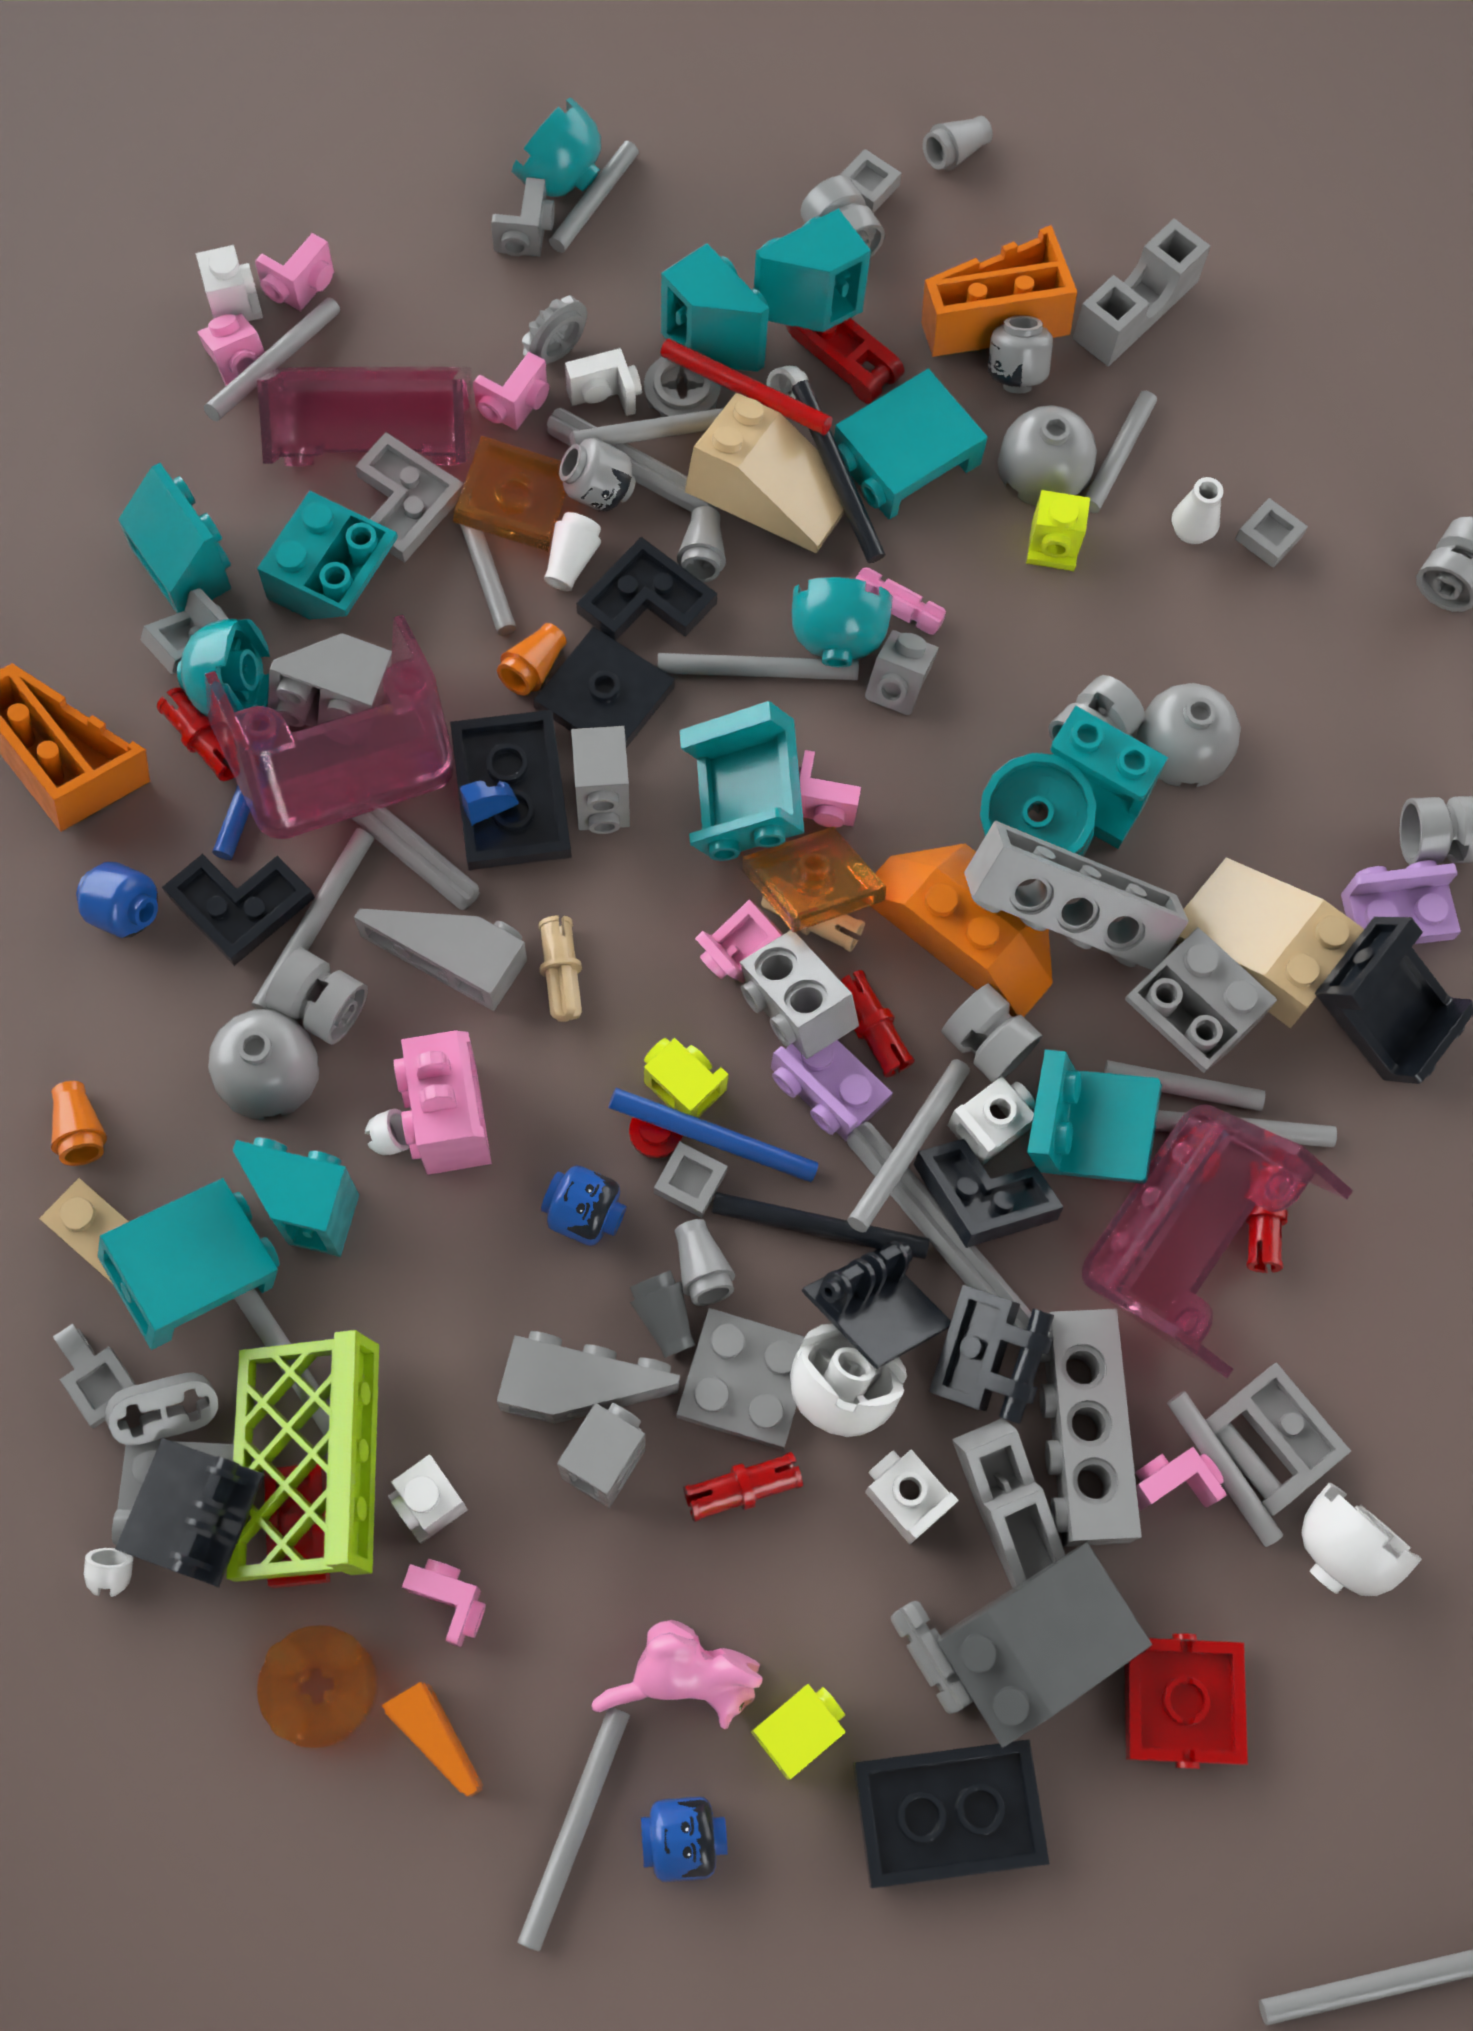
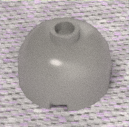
[997,405,1097,506]
[1136,683,1241,787]
[208,1009,319,1119]

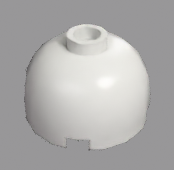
[790,1324,907,1437]
[1301,1483,1422,1596]

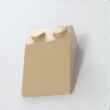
[685,392,845,553]
[1175,858,1364,1028]

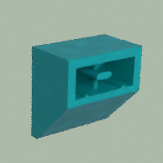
[753,208,871,332]
[661,243,769,372]
[118,462,232,613]
[257,490,398,620]
[232,1137,359,1257]

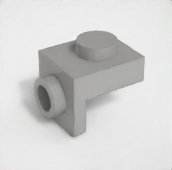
[491,178,555,257]
[140,588,228,674]
[865,630,939,715]

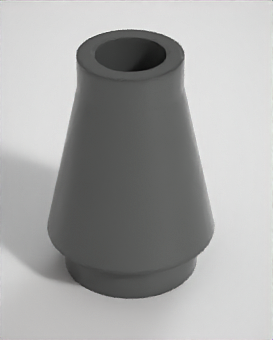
[630,1270,695,1358]

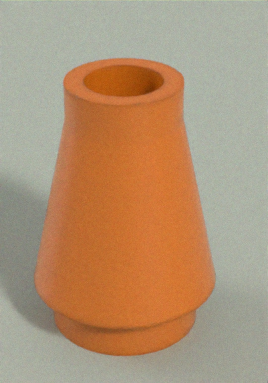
[497,623,567,696]
[51,1081,107,1166]

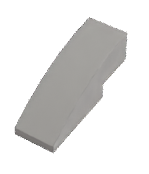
[952,1418,1065,1588]

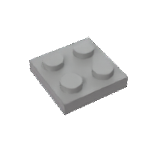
[676,1308,805,1450]

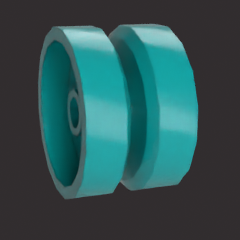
[980,753,1097,856]

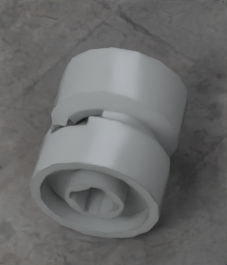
[800,175,885,258]
[1416,517,1473,612]
[1048,675,1145,742]
[1399,796,1473,865]
[265,948,368,1045]
[941,983,1043,1083]

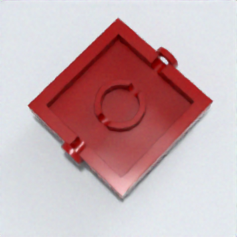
[1124,1633,1248,1769]

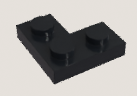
[576,537,718,641]
[162,853,315,966]
[913,1138,1064,1248]

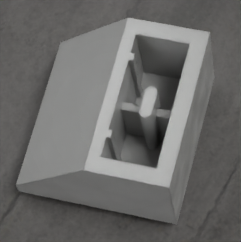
[268,633,392,746]
[1125,927,1277,1073]

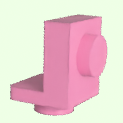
[255,233,334,312]
[198,313,273,386]
[473,352,550,431]
[798,750,861,828]
[695,899,783,983]
[1135,1447,1226,1511]
[402,1559,486,1647]

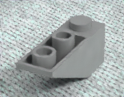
[497,1331,680,1424]

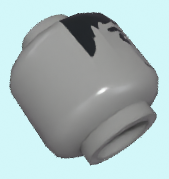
[988,316,1053,393]
[559,438,635,512]

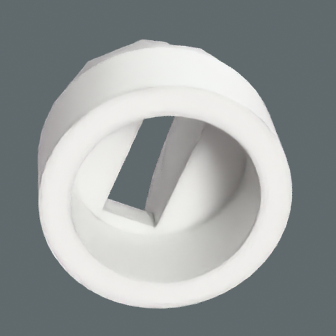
[766,365,808,399]
[365,1108,410,1156]
[84,1548,133,1597]

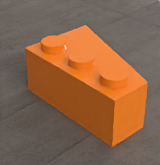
[921,225,1078,357]
[0,663,150,832]

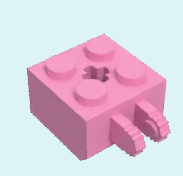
[394,1030,492,1175]

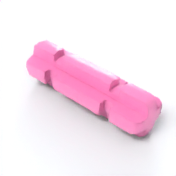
[855,567,946,634]

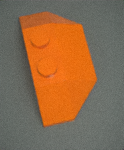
[857,843,1053,1018]

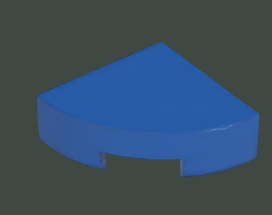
[460,781,519,825]

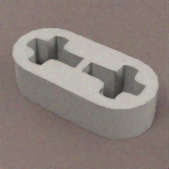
[105,1372,218,1446]

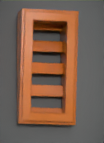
[381,1682,484,1797]

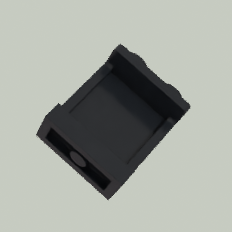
[1315,917,1473,1084]

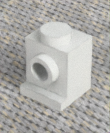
[196,245,263,321]
[947,1076,1036,1166]
[865,1449,959,1545]
[388,1454,468,1544]

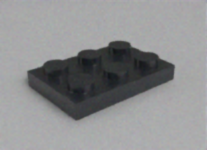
[450,710,572,870]
[853,1739,1050,1888]

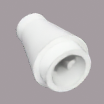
[1172,477,1223,544]
[544,512,601,591]

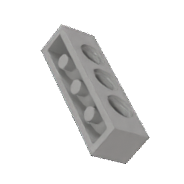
[964,821,1189,970]
[1040,1309,1142,1547]

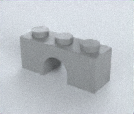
[1072,218,1211,367]

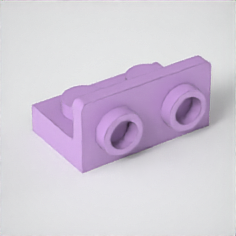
[1341,860,1461,944]
[771,1040,893,1141]

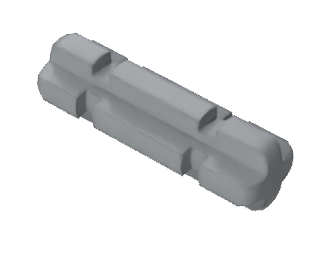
[891,1601,973,1714]

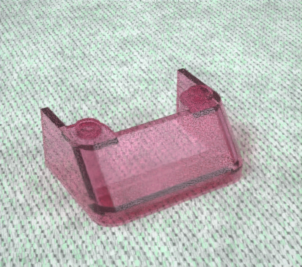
[257,366,472,466]
[205,614,454,839]
[1082,1105,1353,1379]

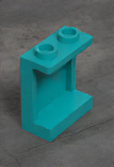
[834,368,988,520]
[680,701,805,861]
[1050,706,1169,849]
[97,1178,280,1350]

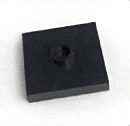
[534,627,675,748]

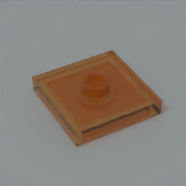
[453,435,567,552]
[743,826,886,933]

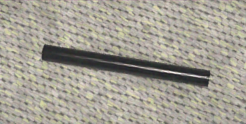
[791,380,886,563]
[712,1192,930,1259]

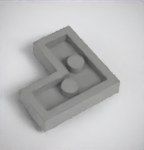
[355,432,465,563]

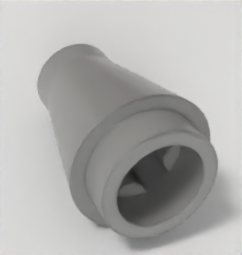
[923,116,993,171]
[677,506,726,582]
[674,1219,735,1306]

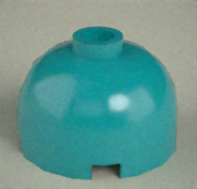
[511,97,601,197]
[791,577,893,668]
[177,619,270,723]

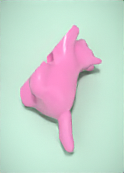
[592,1620,763,1729]

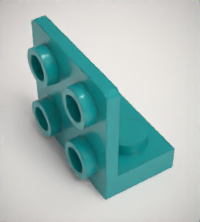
[1027,1050,1162,1184]

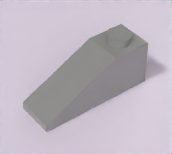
[354,908,527,1011]

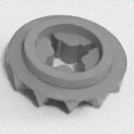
[522,295,587,364]
[644,357,721,417]

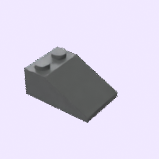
[938,1542,1152,1748]

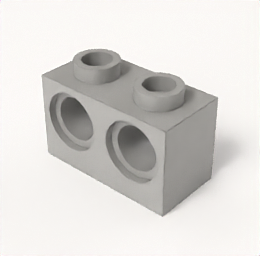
[571,726,630,834]
[740,929,859,1059]
[557,1403,645,1509]

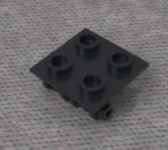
[802,1241,951,1370]
[115,1438,265,1587]

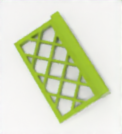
[226,1330,379,1582]

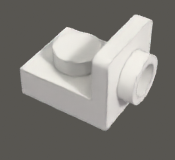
[565,348,642,416]

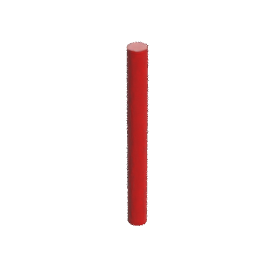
[660,338,833,435]

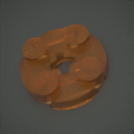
[257,1625,378,1748]

